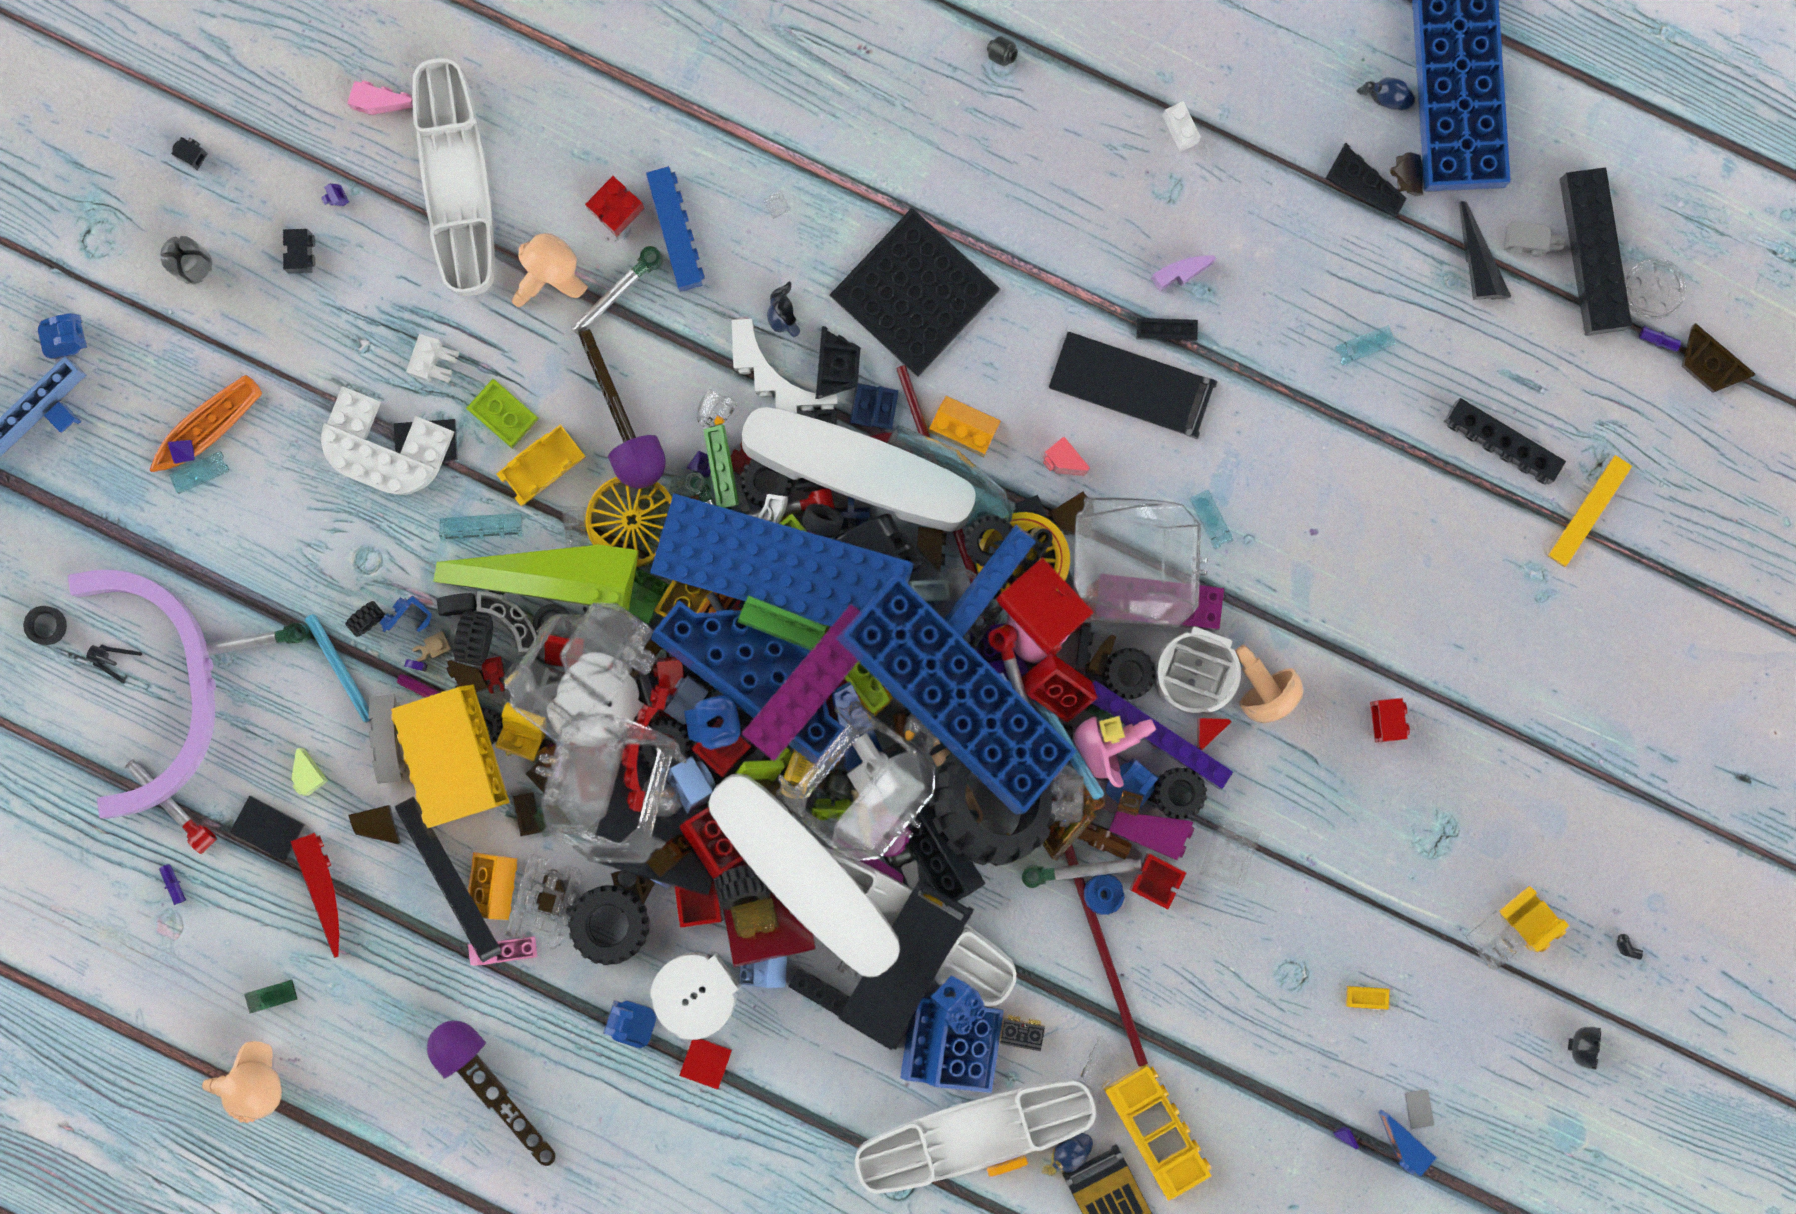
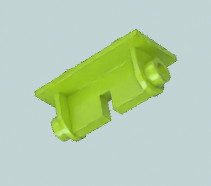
[812,798,854,821]

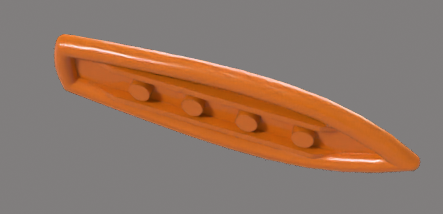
[150,375,262,472]

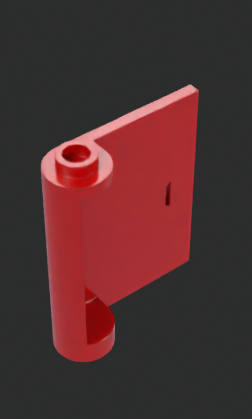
[996,557,1094,656]

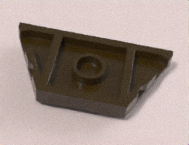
[1682,323,1756,393]

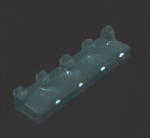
[439,513,523,543]

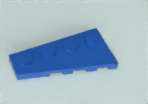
[832,682,883,771]

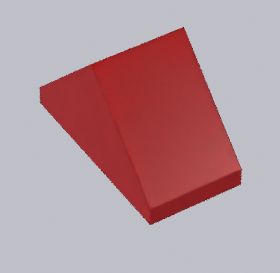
[1197,718,1232,750]

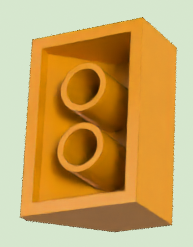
[929,396,1001,458]
[468,852,518,920]

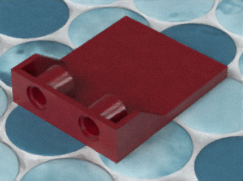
[716,859,816,967]

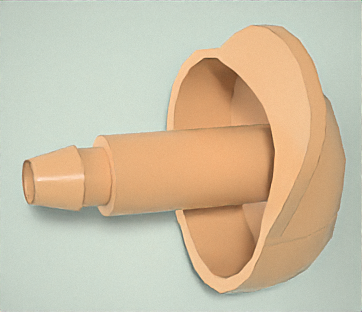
[512,233,588,308]
[1235,645,1303,723]
[202,1041,282,1123]

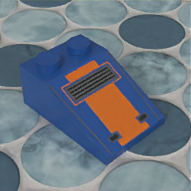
[1378,1109,1437,1177]

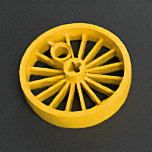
[585,477,672,567]

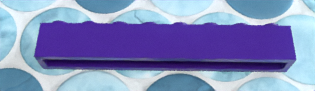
[1091,681,1233,789]

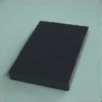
[394,419,458,461]
[230,796,305,861]

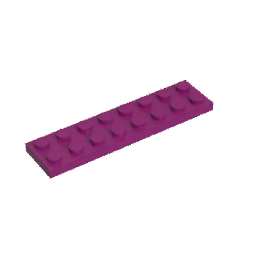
[742,604,860,761]

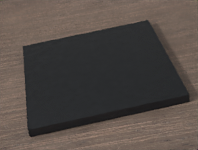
[829,208,1001,377]
[587,743,727,896]

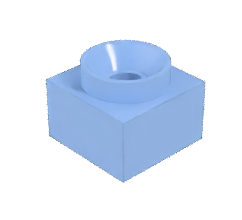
[667,757,716,814]

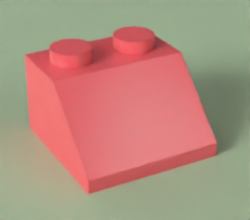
[1043,437,1090,476]

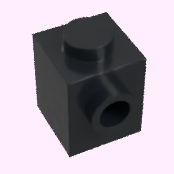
[171,137,208,171]

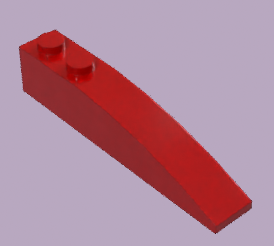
[290,833,339,958]

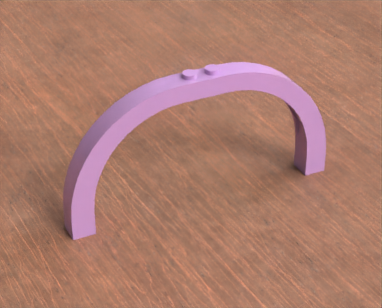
[68,570,216,819]

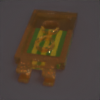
[1042,781,1106,861]

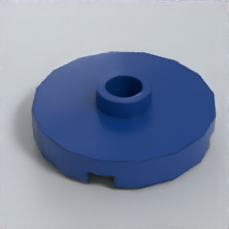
[1084,874,1125,915]

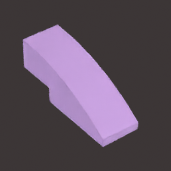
[1151,255,1216,291]

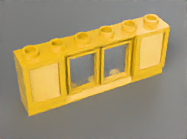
[1103,1064,1212,1201]

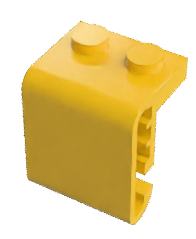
[495,702,548,762]
[1497,886,1569,953]

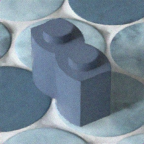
[663,675,708,725]

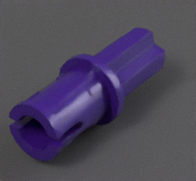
[1639,326,1681,352]
[159,864,187,905]

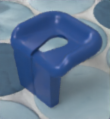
[684,695,740,749]

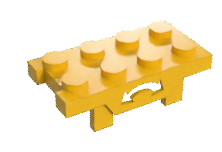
[496,424,586,507]

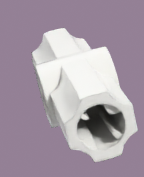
[852,734,900,796]

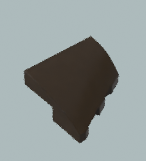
[1085,635,1117,677]

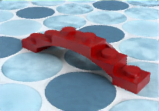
[620,685,668,812]

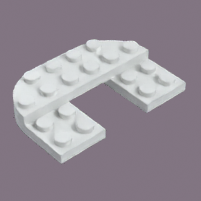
[321,386,454,495]

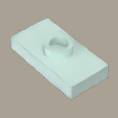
[908,580,950,602]

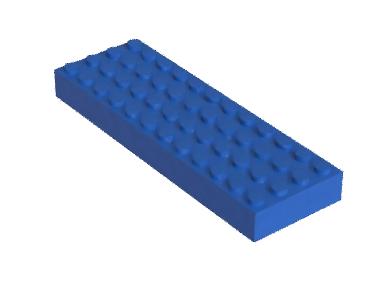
[1412,0,1511,192]
[650,493,914,627]
[836,575,1077,815]

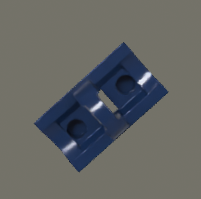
[835,496,870,529]

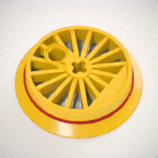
[977,512,1070,592]

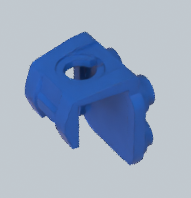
[38,313,87,359]
[379,596,432,632]
[1105,757,1159,812]
[931,976,986,1034]
[603,1000,657,1048]

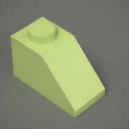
[291,748,328,796]

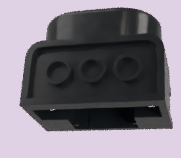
[833,514,921,573]

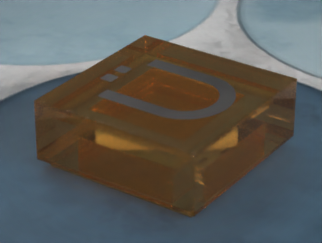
[1117,790,1143,817]

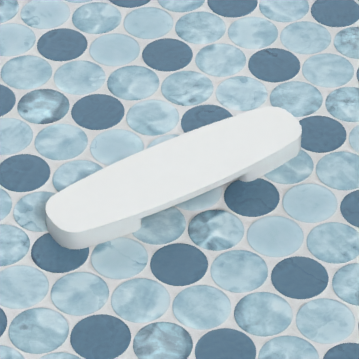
[412,58,495,296]
[742,407,976,531]
[709,774,900,977]
[824,847,1016,1006]
[855,1079,1096,1194]

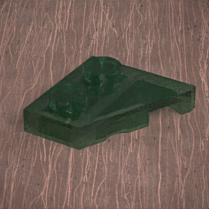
[1084,704,1123,724]

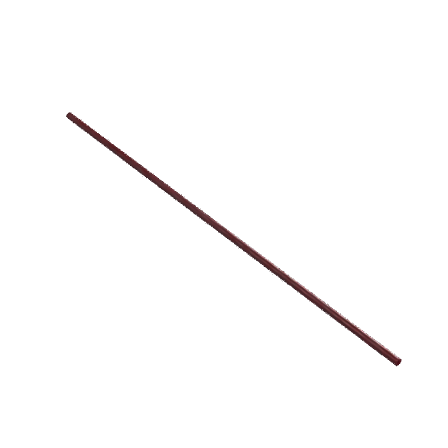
[896,365,1148,1067]

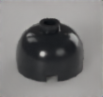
[1568,1027,1601,1070]

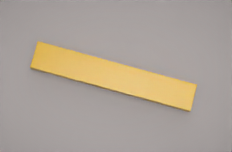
[1547,455,1632,567]

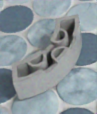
[477,591,539,657]
[369,694,406,784]

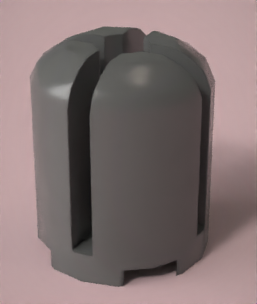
[160,236,212,284]

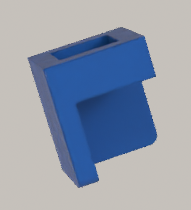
[44,401,82,433]

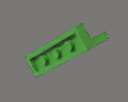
[703,425,739,510]
[738,596,827,651]

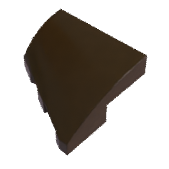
[348,805,401,844]

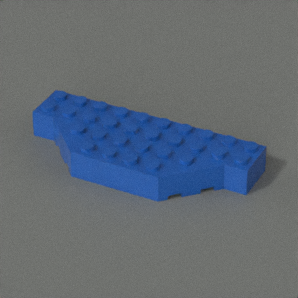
[651,601,845,766]

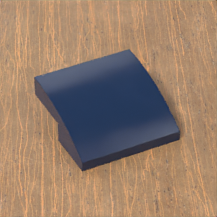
[849,383,899,430]

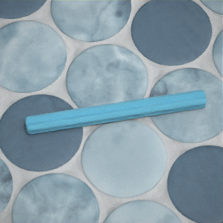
[305,614,371,722]
[1032,699,1104,800]

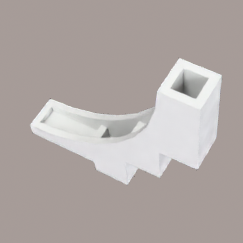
[732,319,838,414]

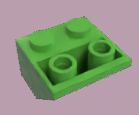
[620,567,669,625]

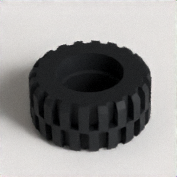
[568,885,650,965]

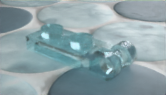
[1335,325,1396,366]
[169,451,230,494]
[1189,489,1233,549]

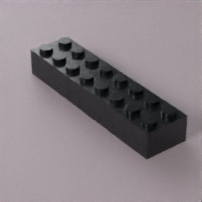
[1559,167,1632,336]
[882,741,986,907]

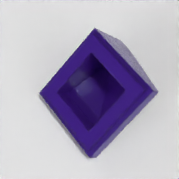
[168,440,195,464]
[687,451,711,477]
[1333,1126,1359,1149]

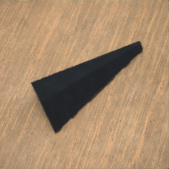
[1459,201,1511,300]

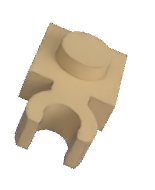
[412,631,452,662]

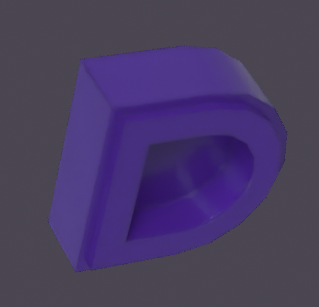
[404,659,428,672]

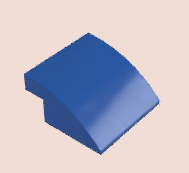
[900,997,1004,1093]

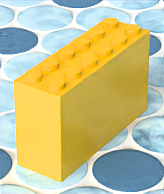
[391,685,510,829]

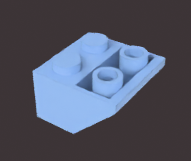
[739,956,787,988]

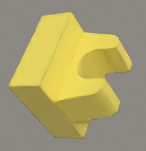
[1099,716,1125,744]

